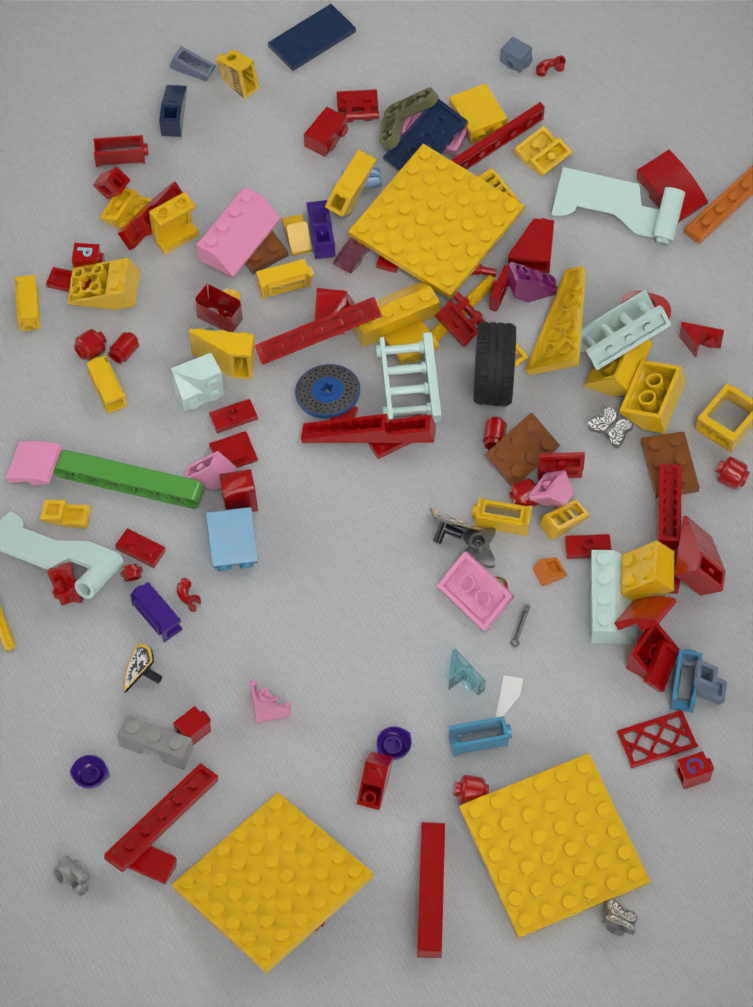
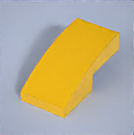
[40,500,92,529]

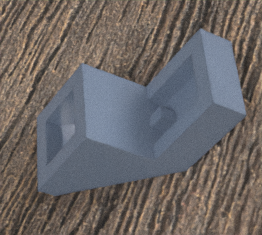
[693,659,727,705]

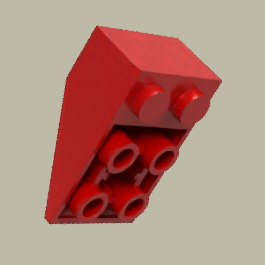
[674,515,726,596]

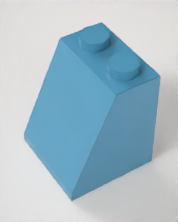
[206,507,258,571]

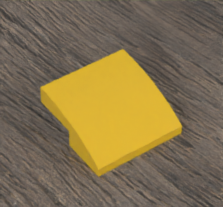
[513,126,573,176]
[99,188,152,230]
[383,320,439,365]

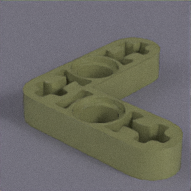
[379,87,439,150]

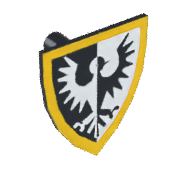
[430,508,481,544]
[124,643,162,693]

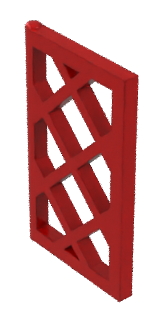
[616,710,698,768]

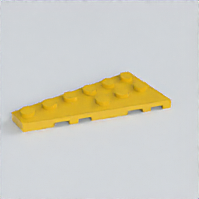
[525,266,587,375]

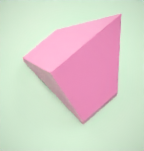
[250,680,292,723]

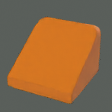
[533,557,567,586]

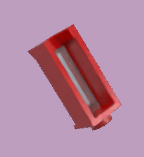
[93,135,149,167]

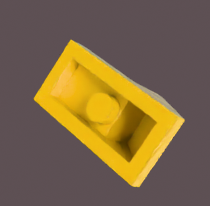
[282,214,312,256]

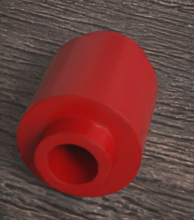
[108,332,139,364]
[483,417,507,450]

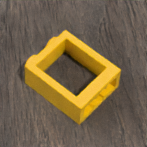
[695,383,753,453]

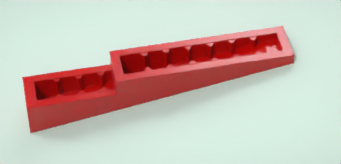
[301,414,436,443]
[657,464,682,594]
[417,822,445,958]

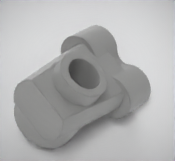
[53,856,90,896]

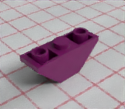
[508,262,558,303]

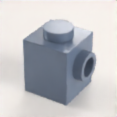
[500,36,533,73]

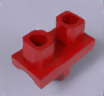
[47,563,84,605]

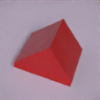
[626,624,680,679]

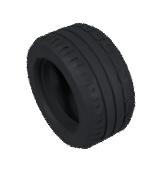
[473,322,516,406]

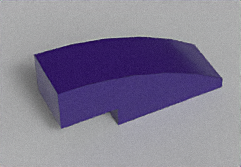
[306,200,336,259]

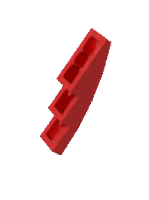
[118,181,183,250]

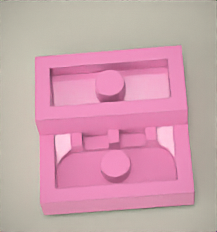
[6,441,62,486]

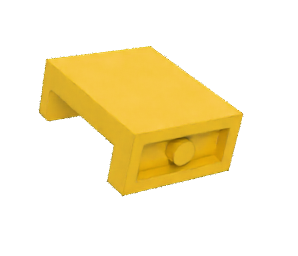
[449,83,508,144]
[149,192,200,255]

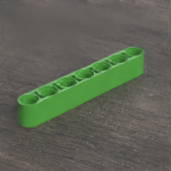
[53,450,205,509]

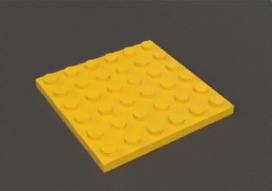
[348,144,525,299]
[459,753,650,939]
[172,792,374,974]

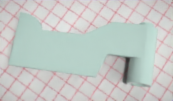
[551,167,685,245]
[0,511,124,599]

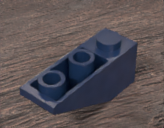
[159,85,187,137]

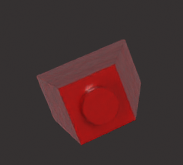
[508,218,555,273]

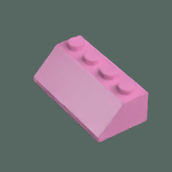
[196,187,281,278]

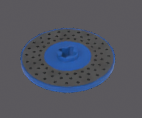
[295,364,360,418]

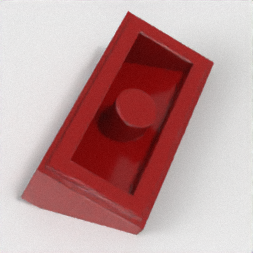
[128,846,177,885]

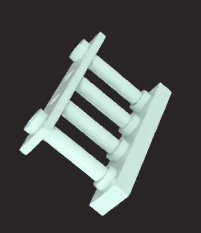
[580,290,671,370]
[376,332,441,422]

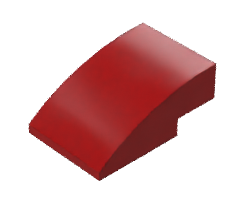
[636,149,708,223]

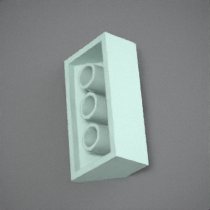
[590,550,637,645]

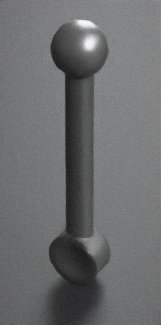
[511,605,530,647]

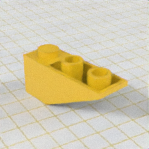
[325,149,377,217]

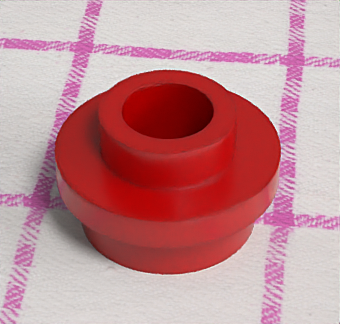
[120,564,143,582]

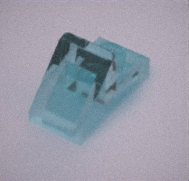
[448,648,486,696]

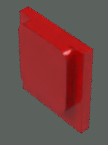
[209,431,258,468]

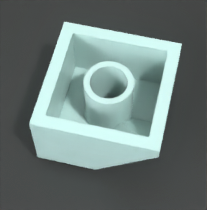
[171,353,224,412]

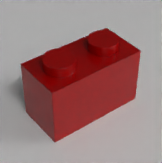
[304,106,348,157]

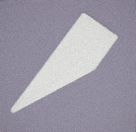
[495,675,523,718]

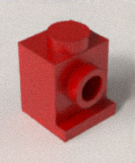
[93,166,130,199]

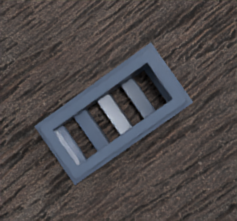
[170,46,216,81]

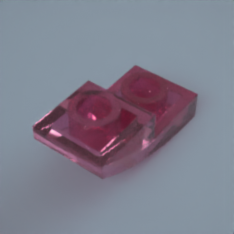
[333,238,371,273]

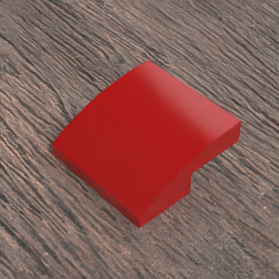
[537,452,585,480]
[614,596,677,631]

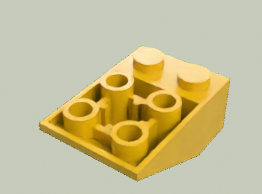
[67,257,140,310]
[189,328,256,379]

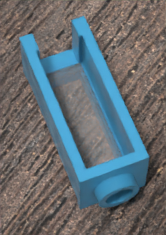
[670,649,703,713]
[448,716,512,757]

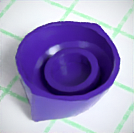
[377,726,412,760]
[70,755,110,789]

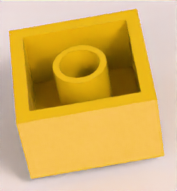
[621,540,674,601]

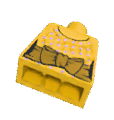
[216,50,259,99]

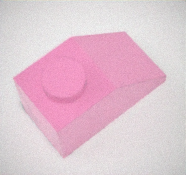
[184,451,236,490]
[529,470,574,507]

